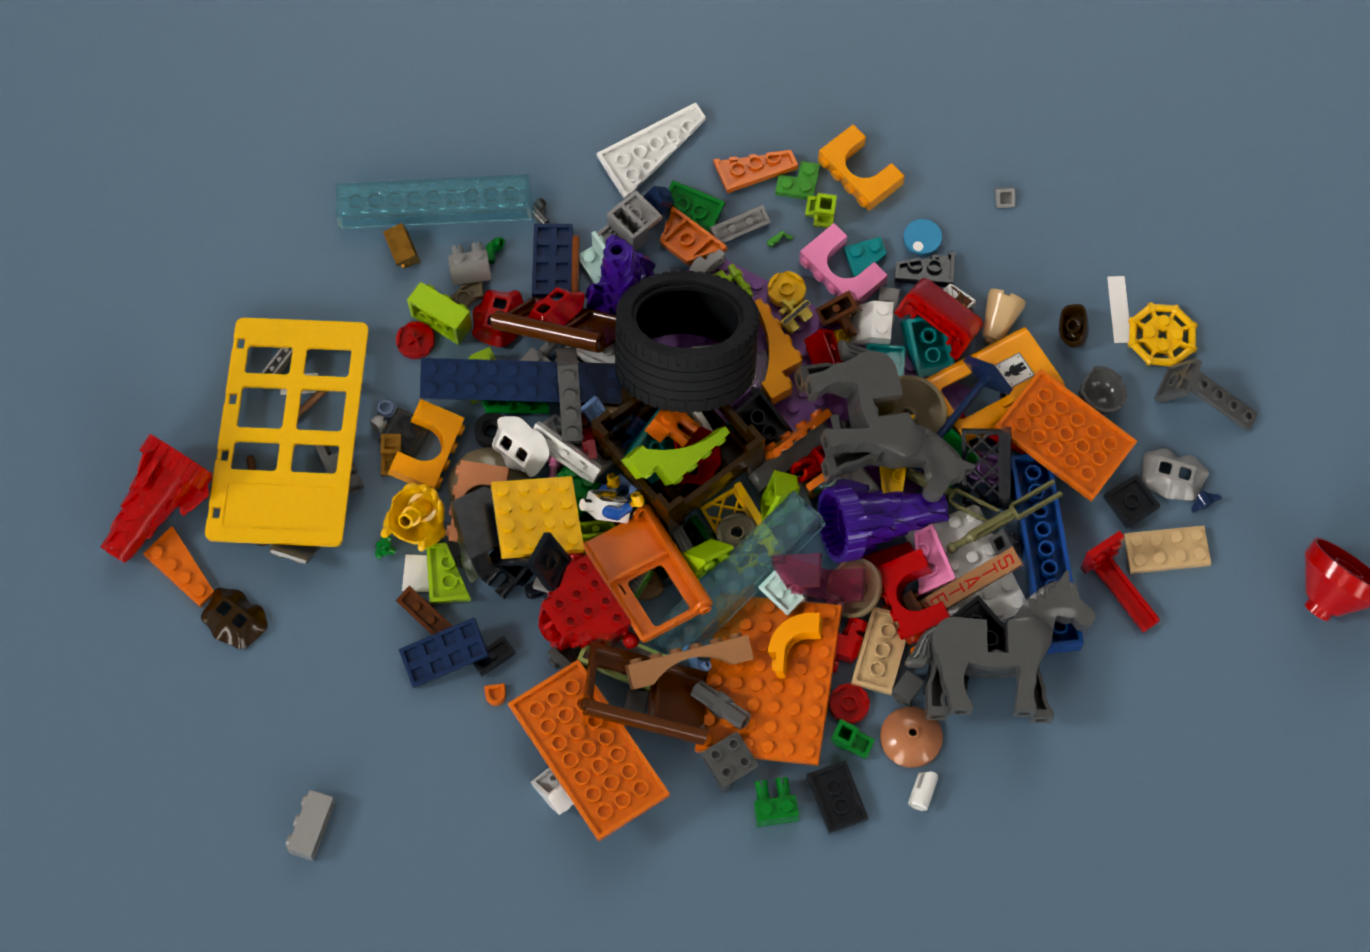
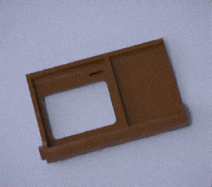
[490,297,616,353]
[580,642,708,745]

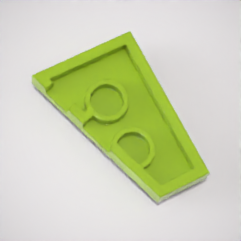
[426,543,471,605]

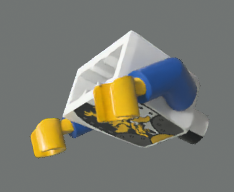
[579,473,644,523]

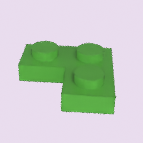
[775,161,820,200]

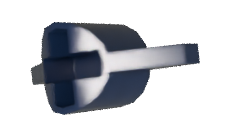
[1191,491,1222,513]

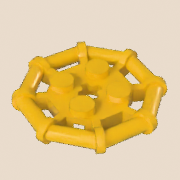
[1127,302,1198,366]

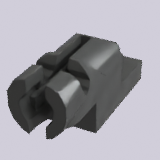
[314,445,364,494]

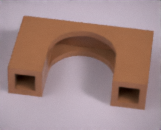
[446,460,511,542]

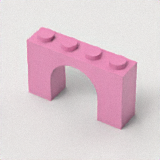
[799,223,888,304]

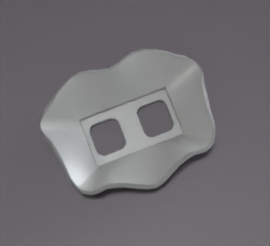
[1141,448,1209,500]

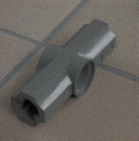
[691,681,751,730]

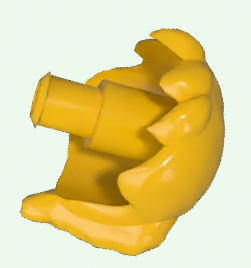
[381,483,446,551]

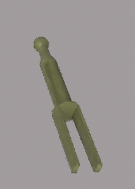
[905,468,1000,522]
[947,479,1063,554]

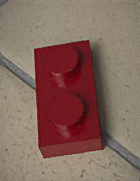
[581,424,597,459]

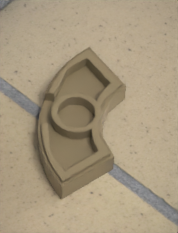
[451,281,484,308]

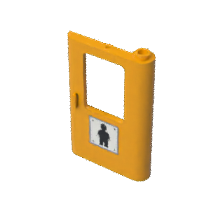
[926,327,1065,442]

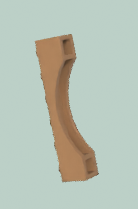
[625,632,754,690]

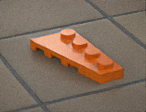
[713,150,798,194]
[764,408,832,461]

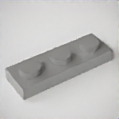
[709,205,770,243]

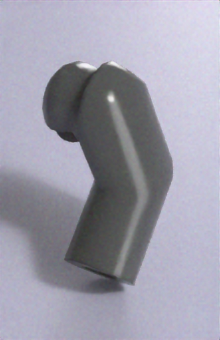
[532,198,550,224]

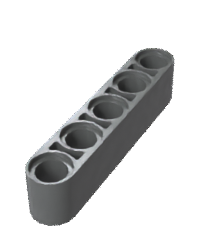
[748,422,831,494]

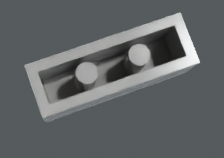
[286,790,336,861]

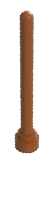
[568,235,580,324]

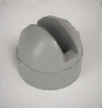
[370,415,388,433]

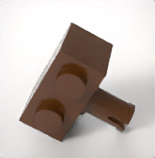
[815,290,863,339]

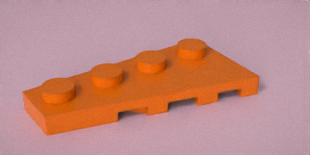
[143,526,214,608]

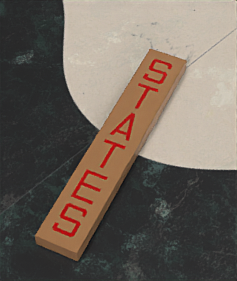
[907,546,1024,610]

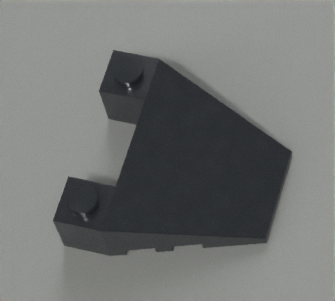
[450,486,500,583]

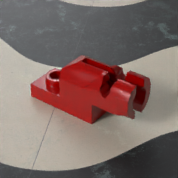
[790,445,825,482]
[833,618,868,673]

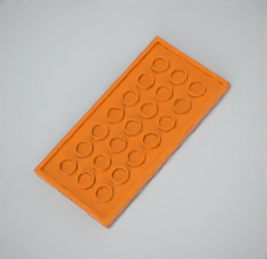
[507,659,670,842]

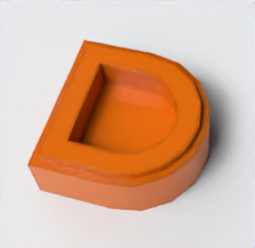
[484,683,506,706]

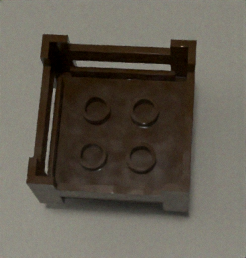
[591,397,765,535]

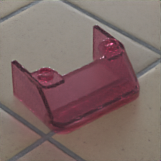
[772,553,865,605]

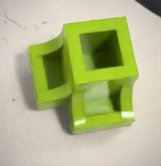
[805,193,837,229]

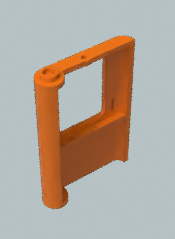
[583,504,713,643]

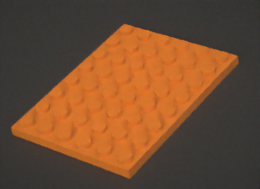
[695,594,842,766]

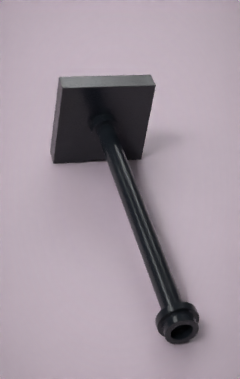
[455,532,572,591]

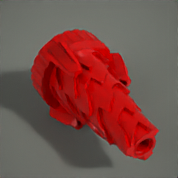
[100,434,213,563]

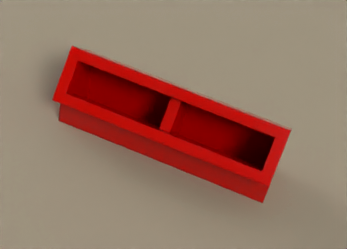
[862,541,914,567]

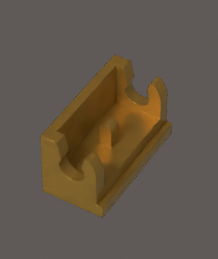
[383,223,421,269]

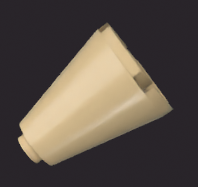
[982,289,1026,344]

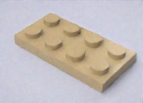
[1124,525,1211,574]
[851,607,906,695]

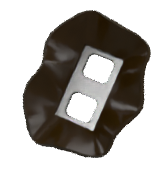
[201,588,268,649]

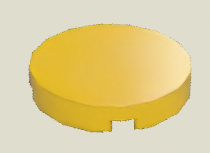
[767,271,806,308]

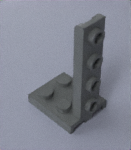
[1154,358,1258,430]

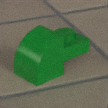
[830,719,875,759]

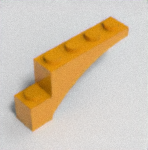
[755,298,803,405]

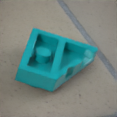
[843,236,887,277]

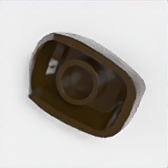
[1059,304,1089,348]

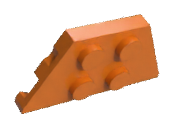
[659,206,728,266]

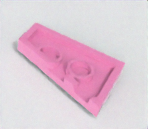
[914,524,957,597]

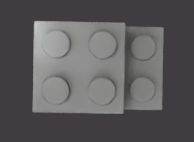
[597,190,662,251]

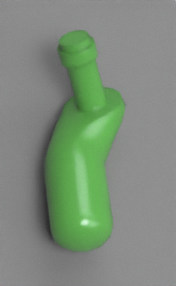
[767,231,793,247]

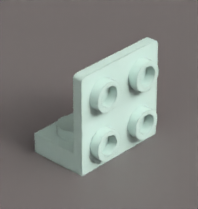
[580,231,606,284]
[758,570,808,616]

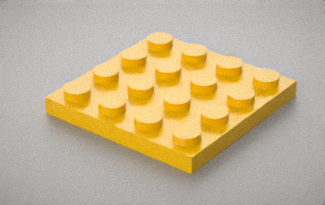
[491,476,584,559]

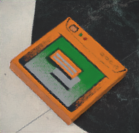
[806,473,843,500]

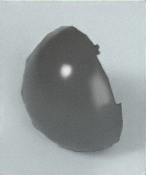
[1078,366,1128,414]

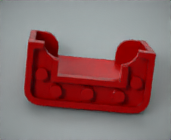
[894,278,983,361]

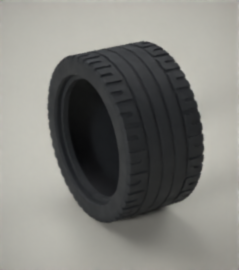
[615,270,759,413]

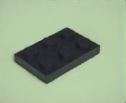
[806,760,869,834]

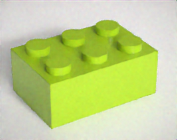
[407,282,472,345]

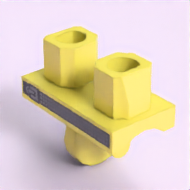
[779,299,813,334]

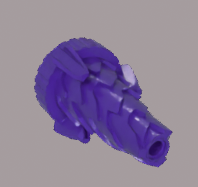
[585,235,655,315]
[817,479,950,563]

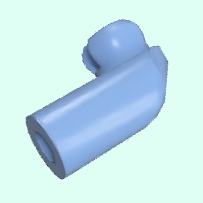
[688,657,712,672]

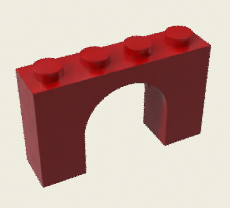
[877,548,951,645]

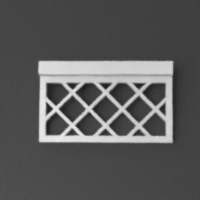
[533,414,615,483]

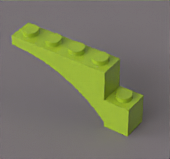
[621,426,730,486]

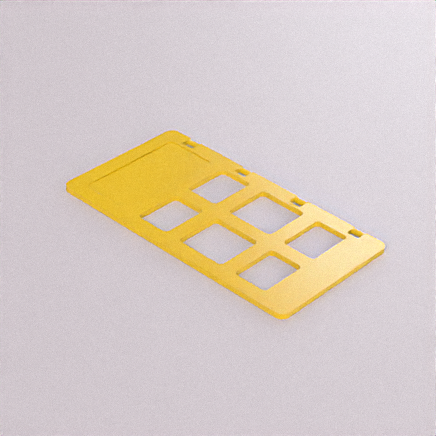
[205,318,369,547]

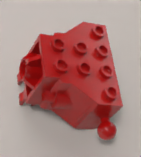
[538,553,639,652]

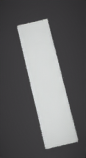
[1107,276,1129,343]

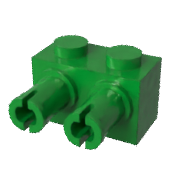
[753,777,799,828]

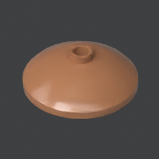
[880,706,943,768]

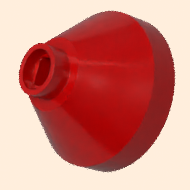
[1304,537,1370,622]

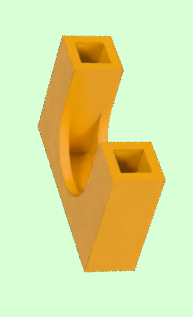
[818,124,905,211]
[388,399,465,489]

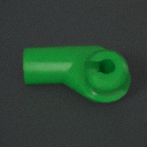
[486,237,505,264]

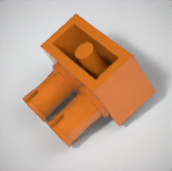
[644,410,700,448]

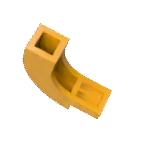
[768,613,822,678]

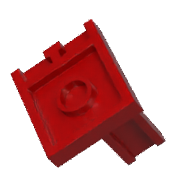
[1080,530,1160,633]

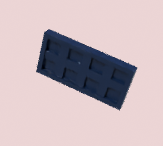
[532,224,573,297]
[399,617,490,688]

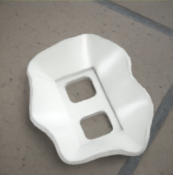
[492,416,550,477]

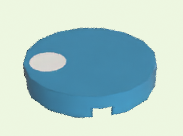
[903,219,942,257]

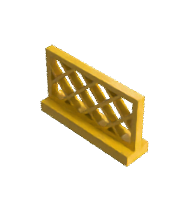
[700,481,783,576]

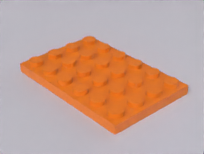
[994,368,1137,502]

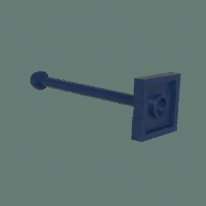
[914,356,1013,471]

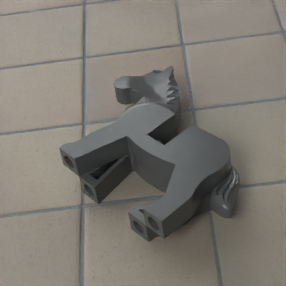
[794,340,976,502]
[905,570,1095,724]

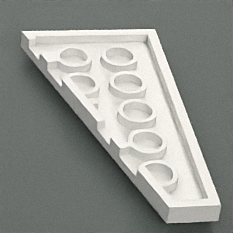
[597,102,705,199]

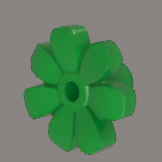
[375,535,396,559]

